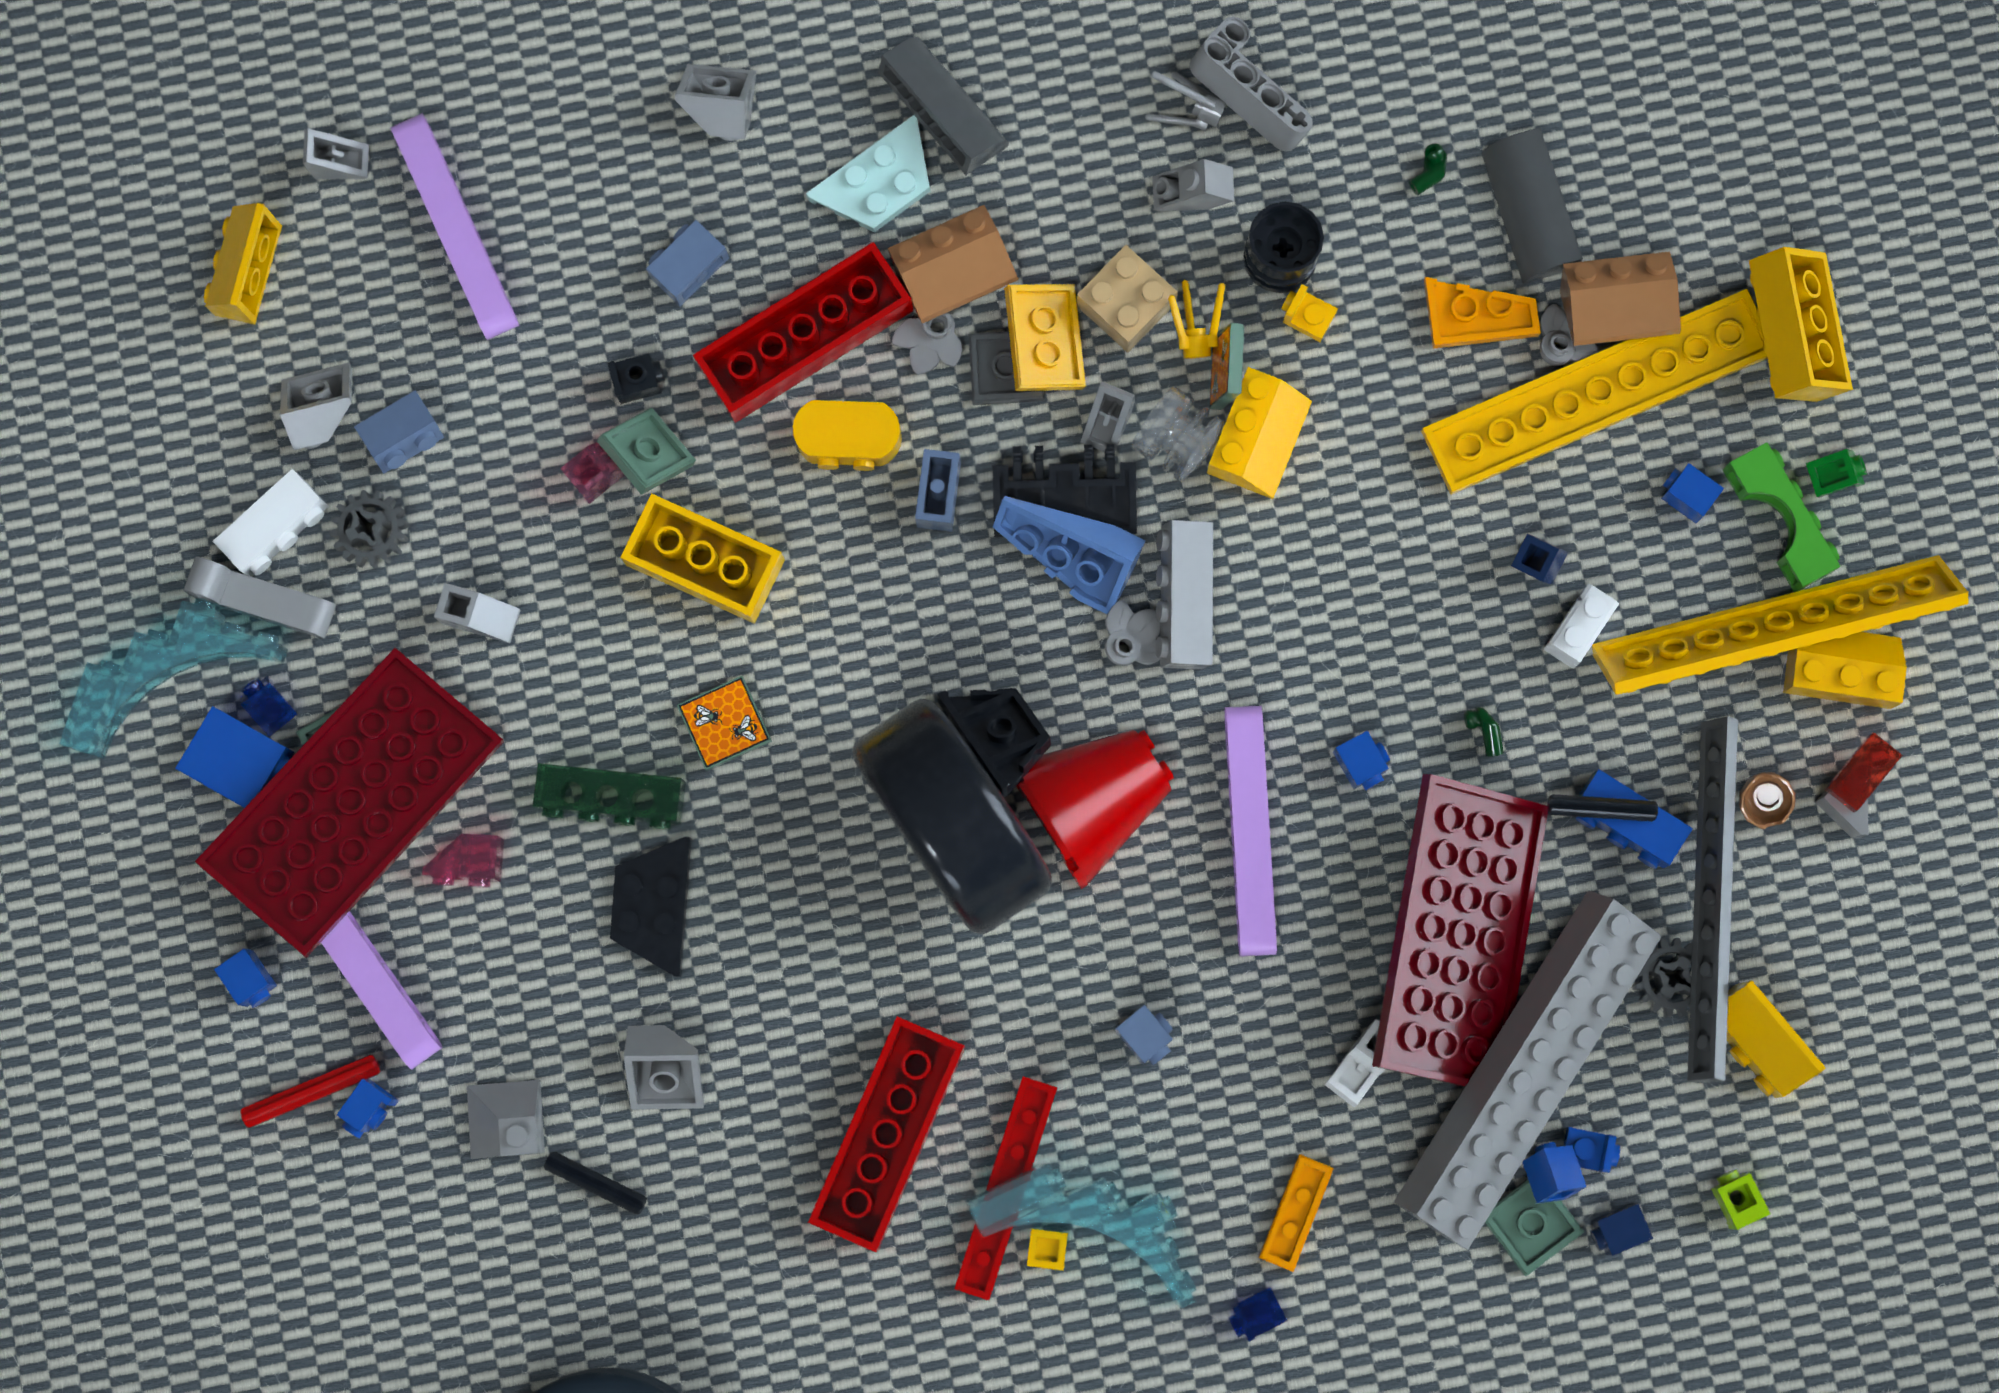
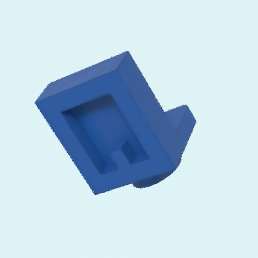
[1563,1127,1620,1173]

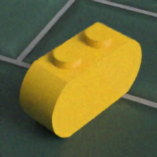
[793,400,902,471]

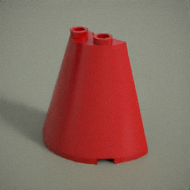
[1016,729,1174,889]

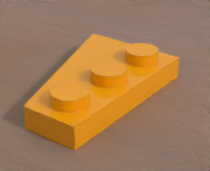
[1424,277,1541,349]

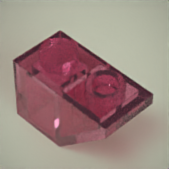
[560,442,624,504]
[422,834,504,888]

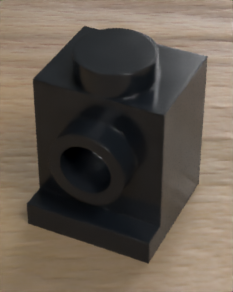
[607,353,665,404]

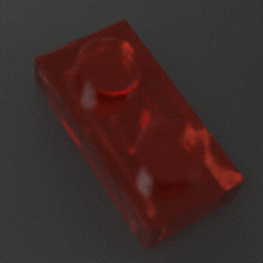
[1825,732,1903,813]

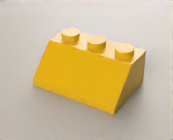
[204,203,282,325]
[1207,367,1312,499]
[1783,632,1907,709]
[1727,980,1826,1098]

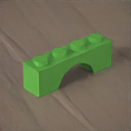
[1722,442,1841,592]

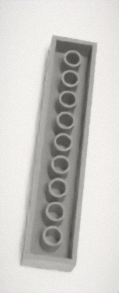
[1394,890,1662,1250]

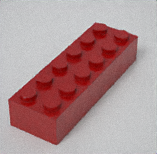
[693,242,914,423]
[808,1016,966,1252]

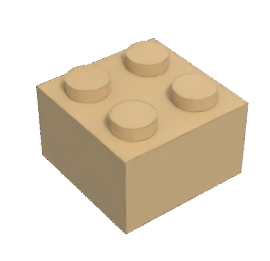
[1077,245,1178,353]

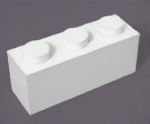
[213,469,329,577]

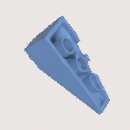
[993,496,1146,614]

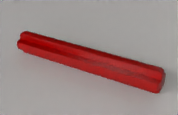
[240,1055,380,1128]

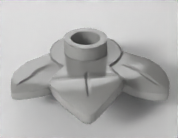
[1539,304,1601,366]
[892,312,962,375]
[1105,600,1160,666]

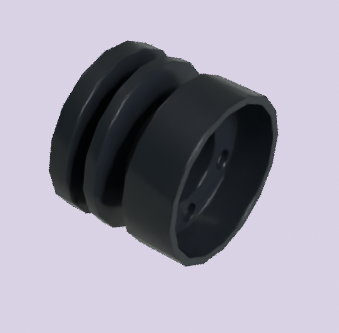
[1243,201,1324,293]

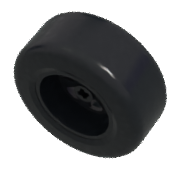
[852,699,1052,934]

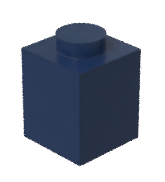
[1511,534,1568,585]
[1590,1203,1654,1256]

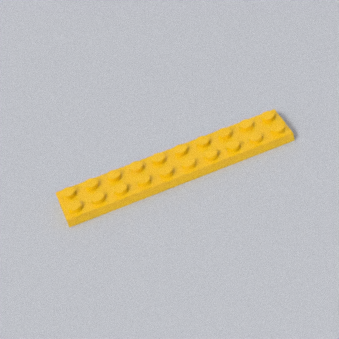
[1421,289,1767,495]
[1592,555,1969,695]

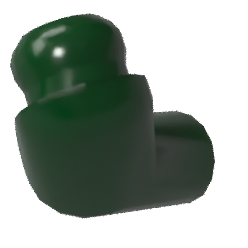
[1408,143,1447,196]
[1464,707,1504,757]

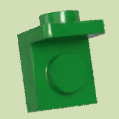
[1805,449,1867,498]

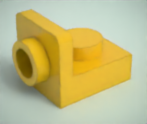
[1281,284,1338,342]

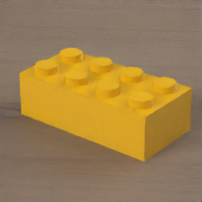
[1749,247,1853,402]
[620,493,785,624]

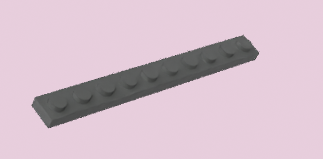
[1687,716,1738,1083]

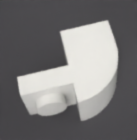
[1325,1019,1386,1107]

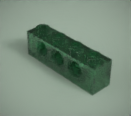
[532,763,686,830]

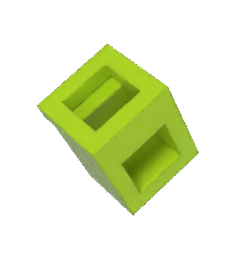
[1711,1169,1771,1230]

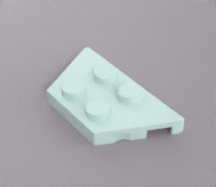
[806,115,930,233]

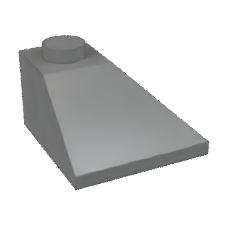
[675,64,756,141]
[280,362,352,450]
[624,1025,704,1110]
[467,1080,545,1159]

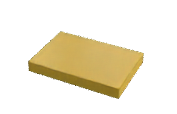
[1004,284,1086,391]

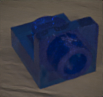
[240,676,297,737]
[1228,1286,1287,1342]

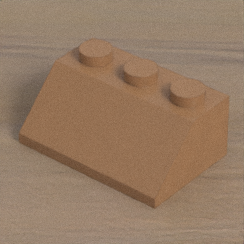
[887,205,1018,324]
[1560,251,1681,346]

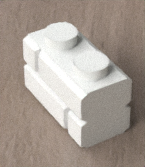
[1544,584,1619,669]

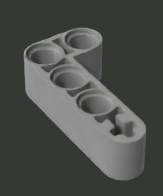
[1190,17,1313,152]
[183,557,337,639]

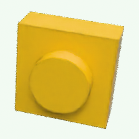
[1027,1228,1068,1271]

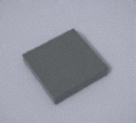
[968,331,1043,406]

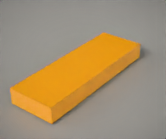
[1258,1154,1334,1272]

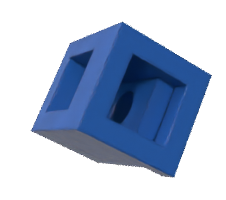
[337,1079,400,1138]

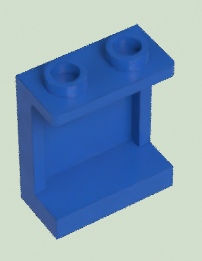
[175,706,294,808]

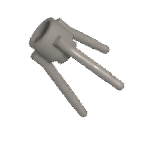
[1145,71,1226,131]

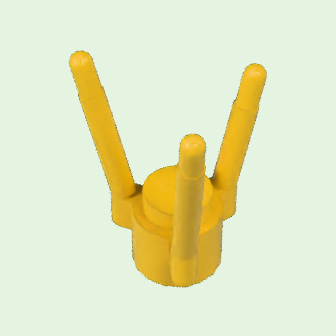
[1168,280,1225,359]

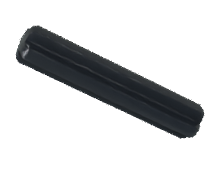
[1547,794,1658,822]
[544,1152,647,1214]

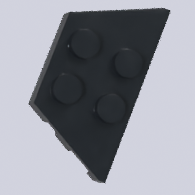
[937,688,1051,797]
[610,837,692,977]

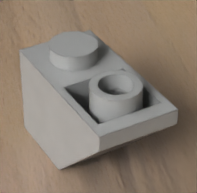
[1153,159,1234,211]
[434,583,521,643]

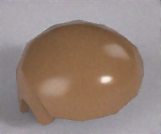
[1739,772,1796,829]

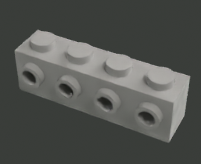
[1155,520,1213,670]

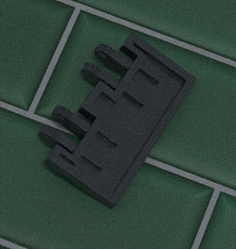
[992,444,1137,537]

